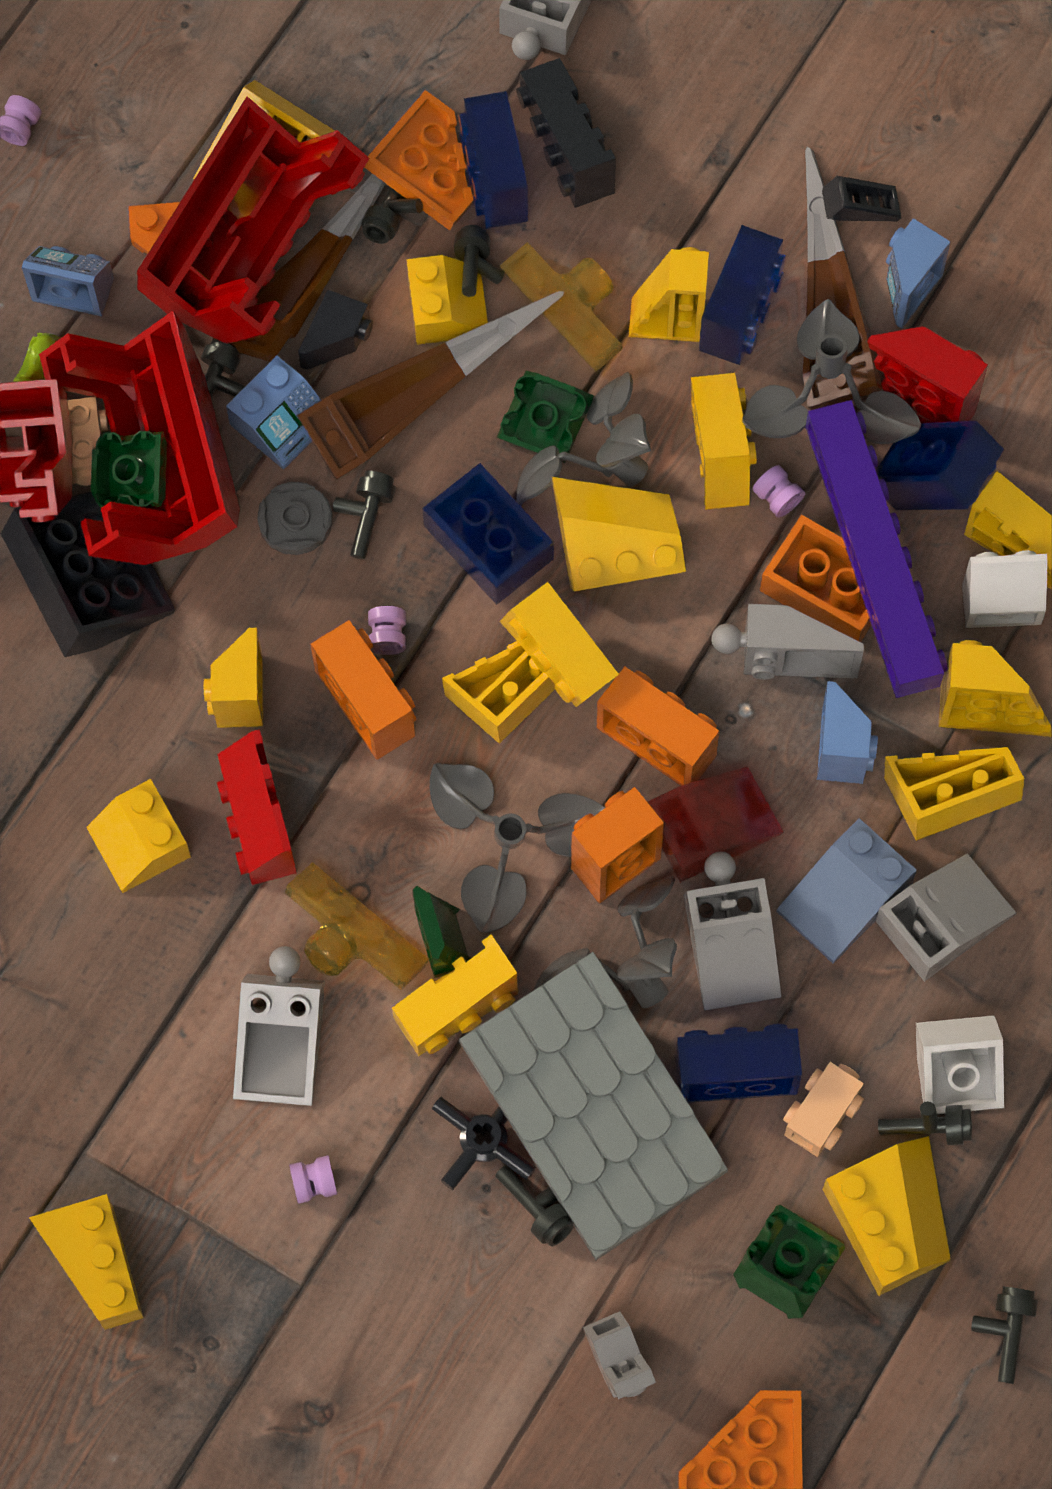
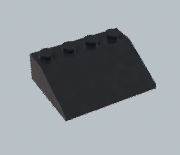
[0,492,176,657]

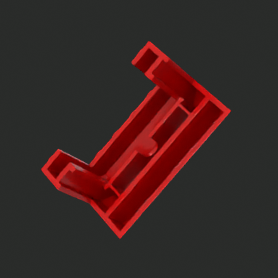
[137,96,370,344]
[39,311,240,565]
[0,379,73,522]

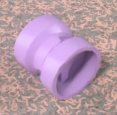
[0,95,42,146]
[752,465,805,518]
[368,606,406,655]
[289,1155,337,1204]

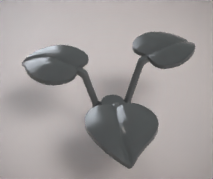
[742,299,921,444]
[517,372,651,507]
[429,763,605,933]
[534,876,677,1008]

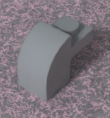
[583,1311,656,1399]

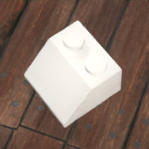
[916,1016,1004,1114]

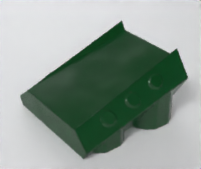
[496,371,594,463]
[91,431,167,509]
[412,886,471,978]
[733,1205,845,1319]

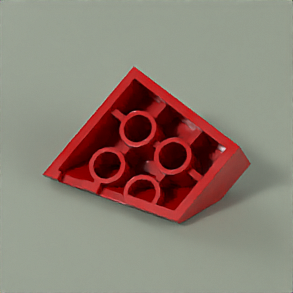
[867,326,988,446]
[217,729,297,885]

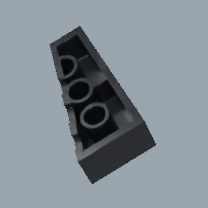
[516,58,616,208]

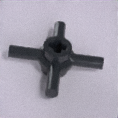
[432,1097,536,1190]

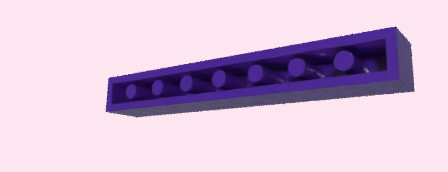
[805,400,948,698]

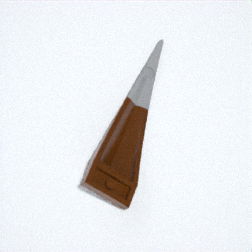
[802,147,882,410]
[212,174,386,362]
[296,291,564,479]

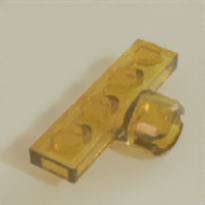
[500,242,623,372]
[285,862,429,990]

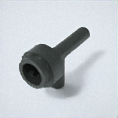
[361,187,423,244]
[454,225,504,297]
[200,339,246,398]
[333,471,396,559]
[878,1101,972,1145]
[495,1166,574,1247]
[971,1286,1038,1384]

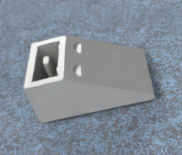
[876,853,1016,982]

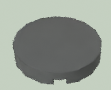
[257,482,333,555]

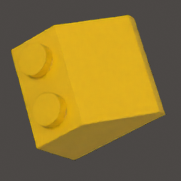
[407,255,488,345]
[204,628,263,728]
[87,779,191,893]

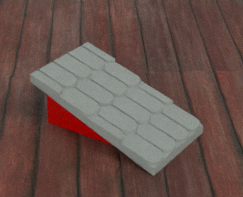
[459,952,728,1260]

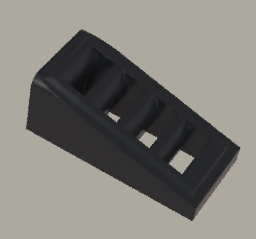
[822,175,901,222]

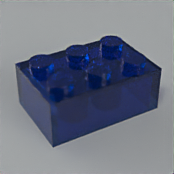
[458,91,528,229]
[699,225,787,365]
[876,421,1004,510]
[422,463,554,605]
[675,1024,802,1103]

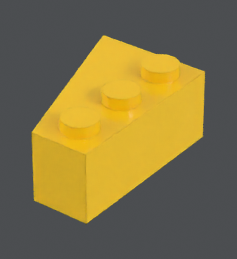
[629,247,709,342]
[691,373,757,510]
[964,471,1052,590]
[499,582,619,707]
[442,641,555,744]
[884,747,1025,841]
[392,935,518,1056]
[29,1194,144,1330]

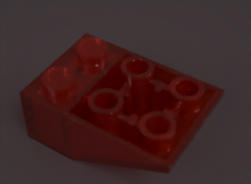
[648,766,784,883]

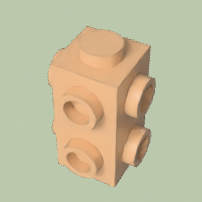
[68,397,109,486]
[783,1062,865,1157]

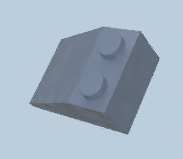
[776,818,917,964]

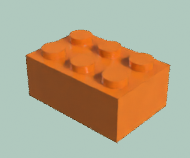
[760,515,872,642]
[310,620,417,760]
[596,666,719,792]
[571,787,664,904]

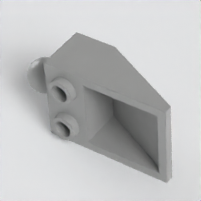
[499,0,592,60]
[712,604,864,680]
[683,852,782,1011]
[233,946,325,1106]

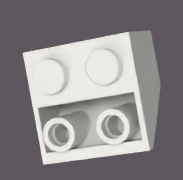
[962,550,1048,628]

